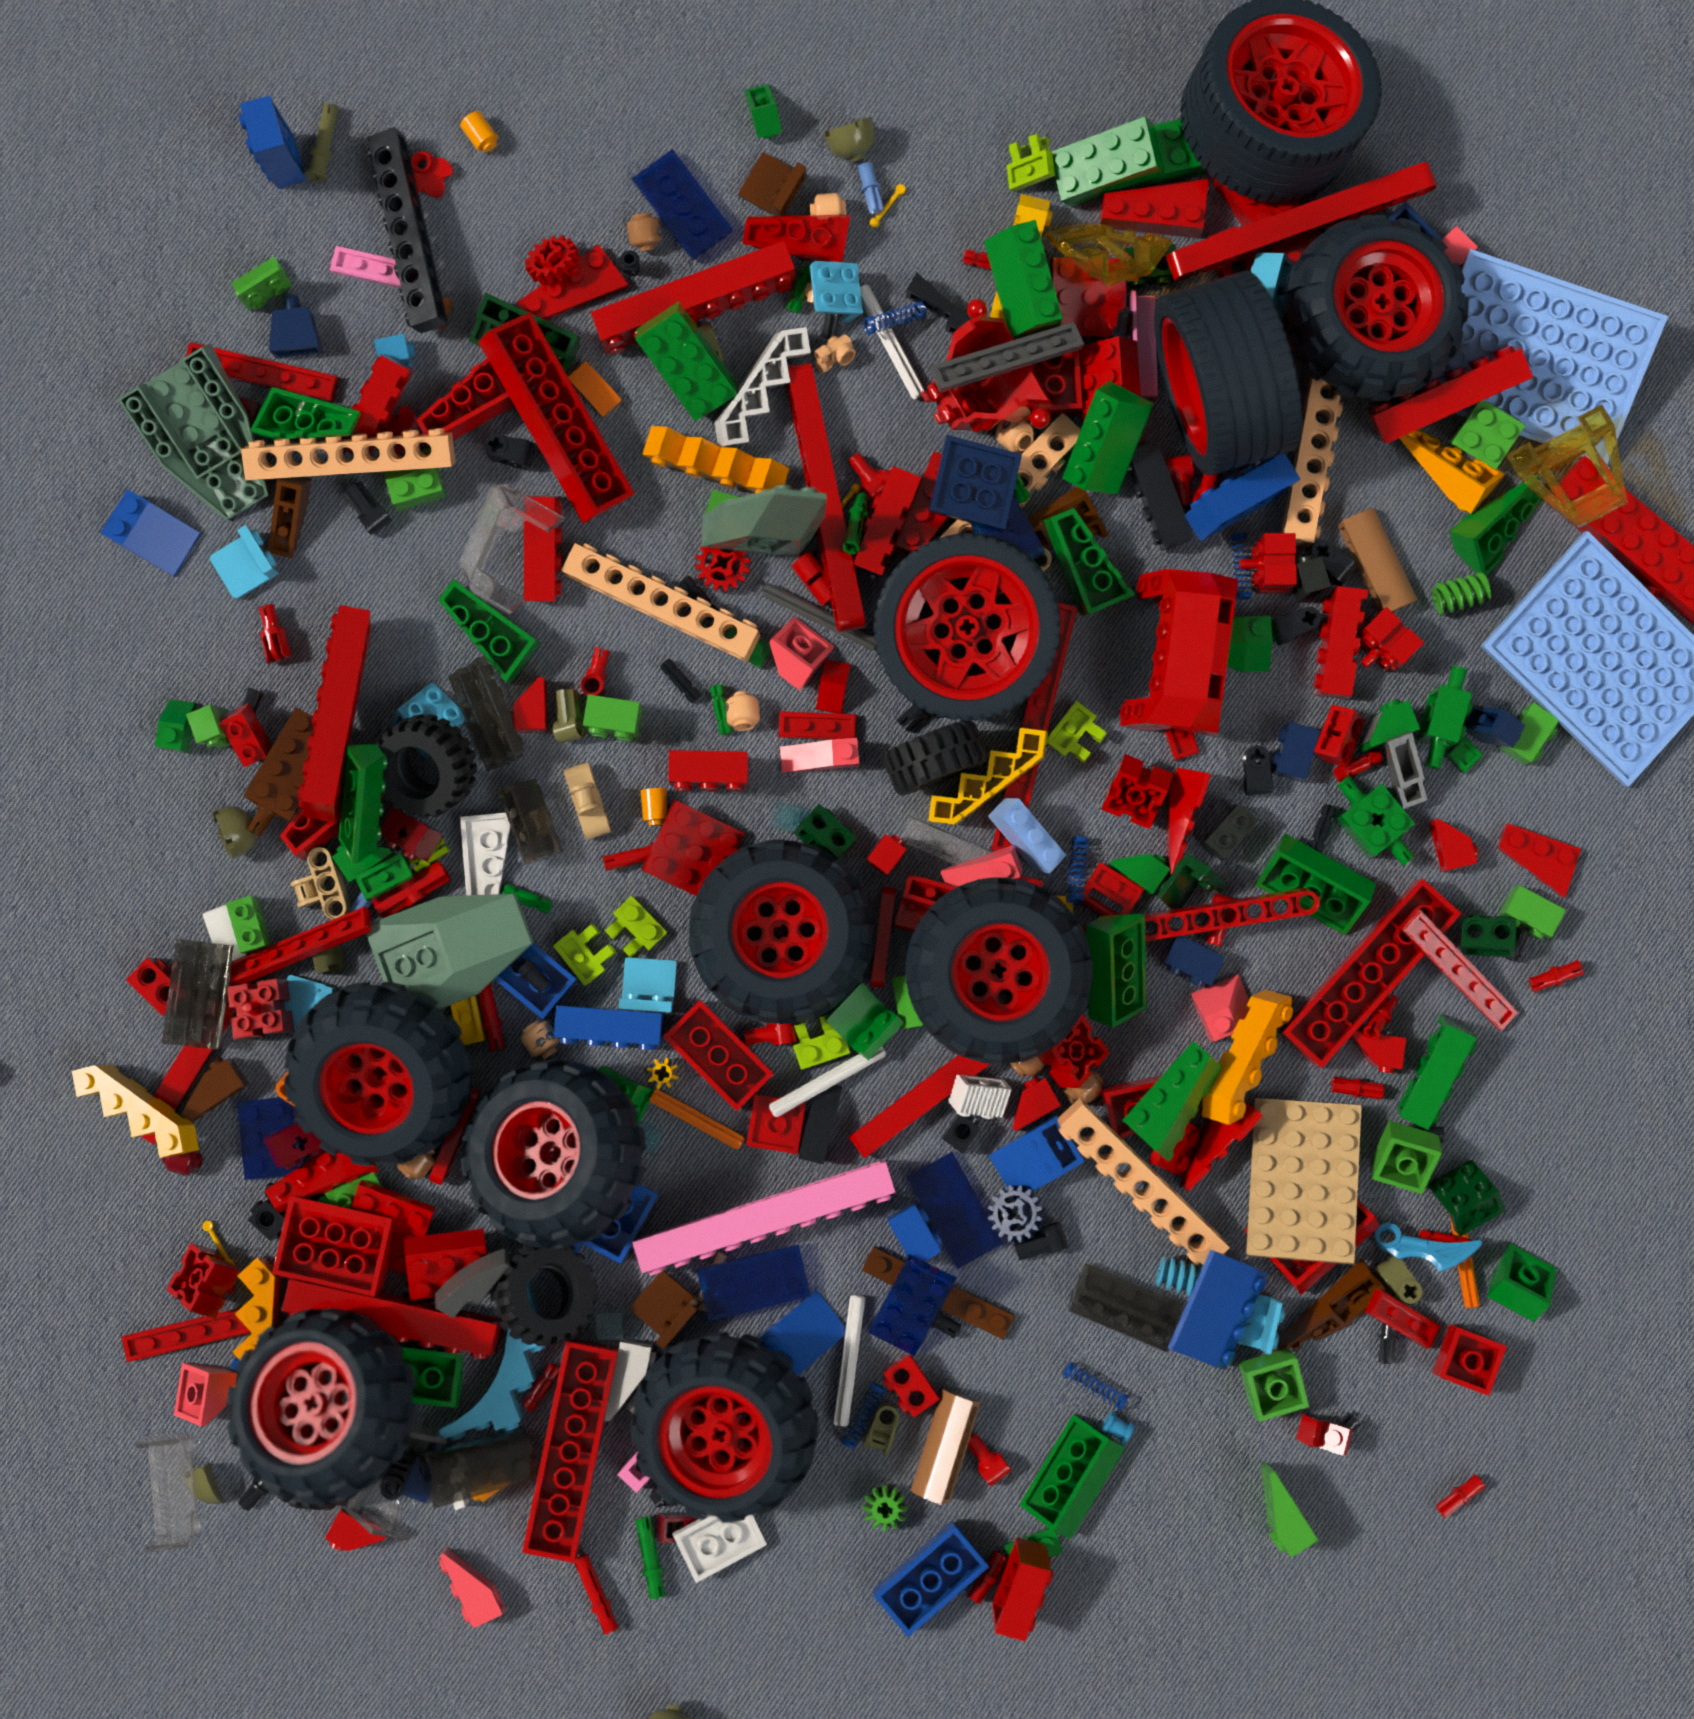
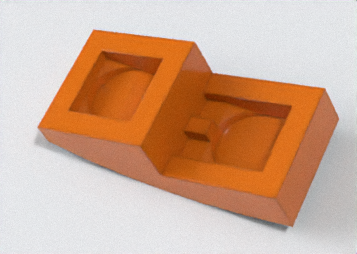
[568,361,622,417]

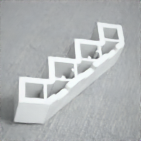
[714,327,811,447]

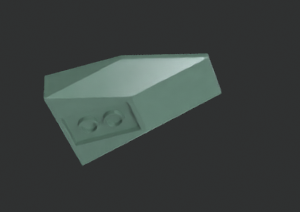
[118,344,269,520]
[701,485,826,557]
[366,893,534,1010]

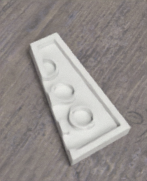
[460,812,513,895]

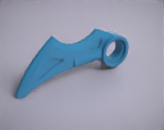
[1375,1223,1482,1273]

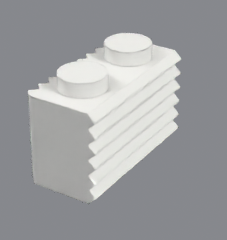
[949,1075,1012,1119]

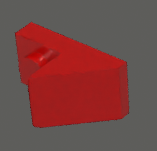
[1296,1413,1353,1455]

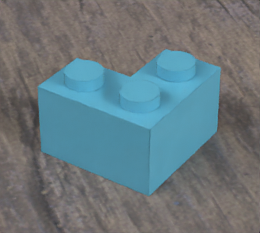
[1251,252,1295,321]

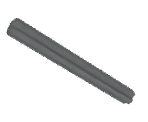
[762,583,877,650]

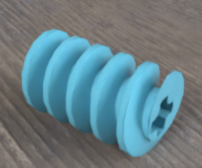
[1156,1255,1203,1297]

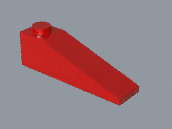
[1166,768,1211,877]
[1179,1101,1263,1192]

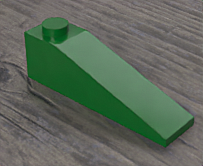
[250,387,361,439]
[1449,476,1544,576]
[1227,615,1272,673]

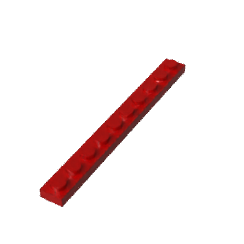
[991,603,1078,853]

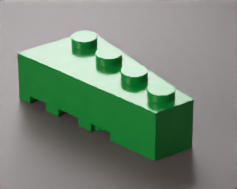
[438,579,541,684]
[1123,1041,1222,1162]

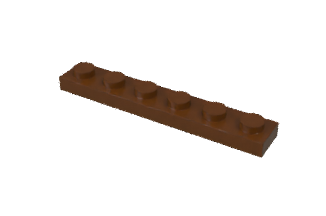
[862,1246,1014,1340]

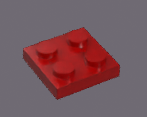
[746,1094,806,1154]
[1149,1122,1203,1177]

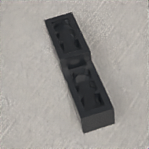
[906,272,970,335]

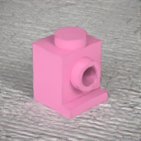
[617,1451,650,1493]

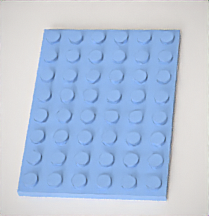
[1435,249,1668,465]
[1480,531,1694,787]

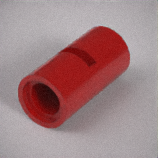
[791,551,833,607]

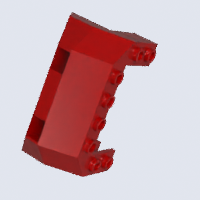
[1120,568,1238,737]

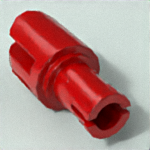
[258,604,292,664]

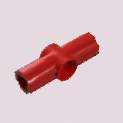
[372,861,451,919]

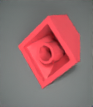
[769,616,835,690]
[1190,974,1250,1042]
[174,1363,237,1426]

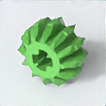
[863,1484,908,1532]

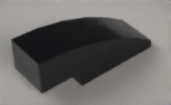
[798,1085,843,1165]

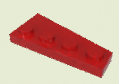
[742,215,851,263]
[516,245,629,320]
[265,1150,379,1213]

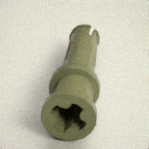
[304,102,340,182]

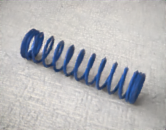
[863,302,927,335]
[1230,532,1252,600]
[1067,836,1089,903]
[1063,1362,1128,1411]
[840,1382,886,1450]

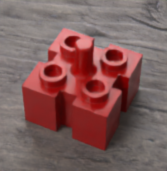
[1239,533,1297,594]
[1357,606,1424,672]
[1101,754,1173,829]
[227,979,295,1040]
[1038,1014,1110,1088]
[166,1243,240,1319]

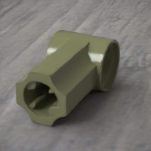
[553,689,587,743]

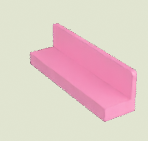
[1129,291,1158,399]

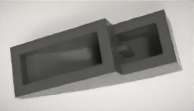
[1386,731,1427,809]
[435,1249,510,1318]

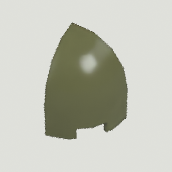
[312,944,347,974]
[184,1463,224,1504]

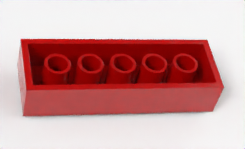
[1367,344,1533,444]

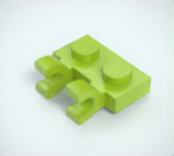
[1006,134,1055,192]
[1047,701,1107,764]
[605,895,668,958]
[553,924,617,986]
[793,1013,850,1070]

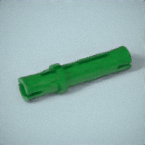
[843,493,869,554]
[635,1516,666,1600]

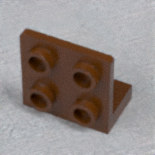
[738,152,807,216]
[630,1271,702,1349]

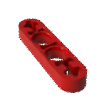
[870,886,896,988]
[429,1088,481,1186]

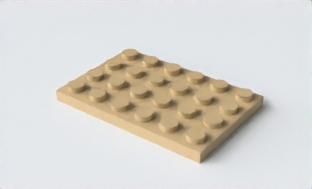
[1246,1098,1361,1264]

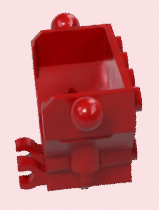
[921,299,1053,433]

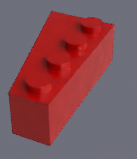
[1099,179,1209,238]
[853,466,923,575]

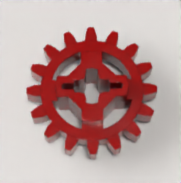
[525,235,580,285]
[695,547,751,593]

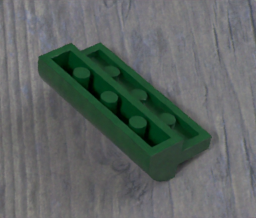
[468,293,580,374]

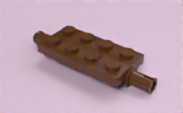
[243,708,314,837]

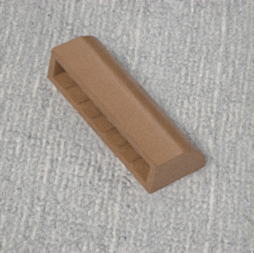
[1337,508,1418,613]
[911,1387,981,1505]

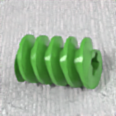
[1432,572,1491,616]

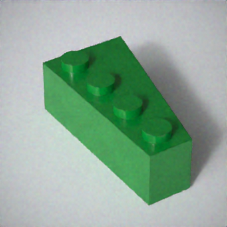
[1043,508,1135,616]
[1397,1013,1477,1130]

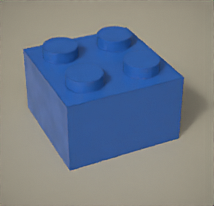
[887,1202,943,1267]

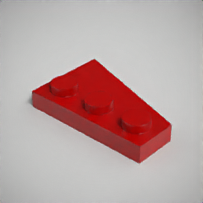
[1497,823,1581,898]

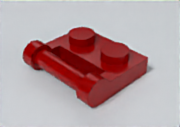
[1078,862,1144,916]

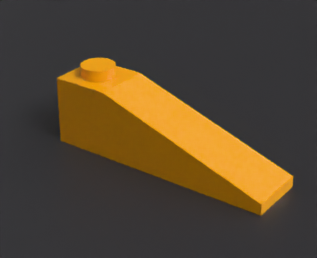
[1399,429,1505,513]

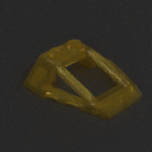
[1047,222,1171,286]
[1506,404,1627,528]

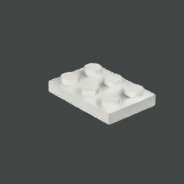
[672,1515,767,1583]

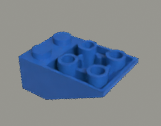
[988,1115,1085,1200]

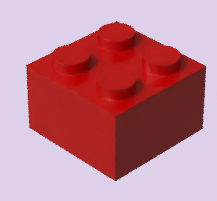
[1432,1324,1507,1396]

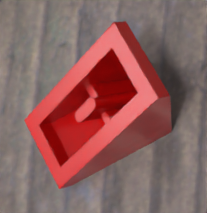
[816,659,851,714]

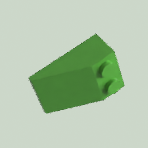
[1261,1462,1318,1558]

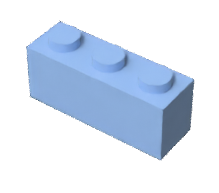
[988,798,1066,873]

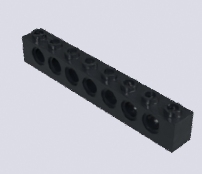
[367,127,448,334]

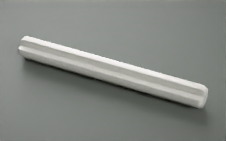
[860,284,925,400]
[769,1047,886,1117]
[833,1295,865,1427]

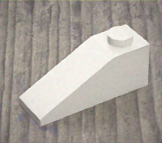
[604,1339,656,1421]

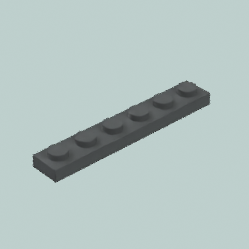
[930,322,1084,393]

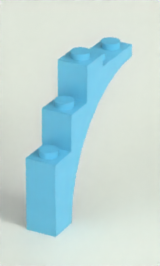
[439,1280,546,1441]

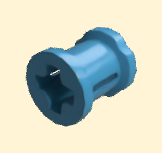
[1100,1411,1135,1445]

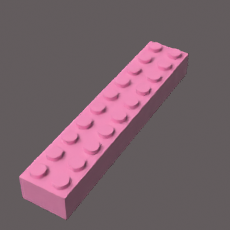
[632,1160,895,1276]

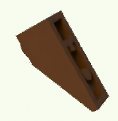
[267,476,312,559]
[180,1057,250,1123]

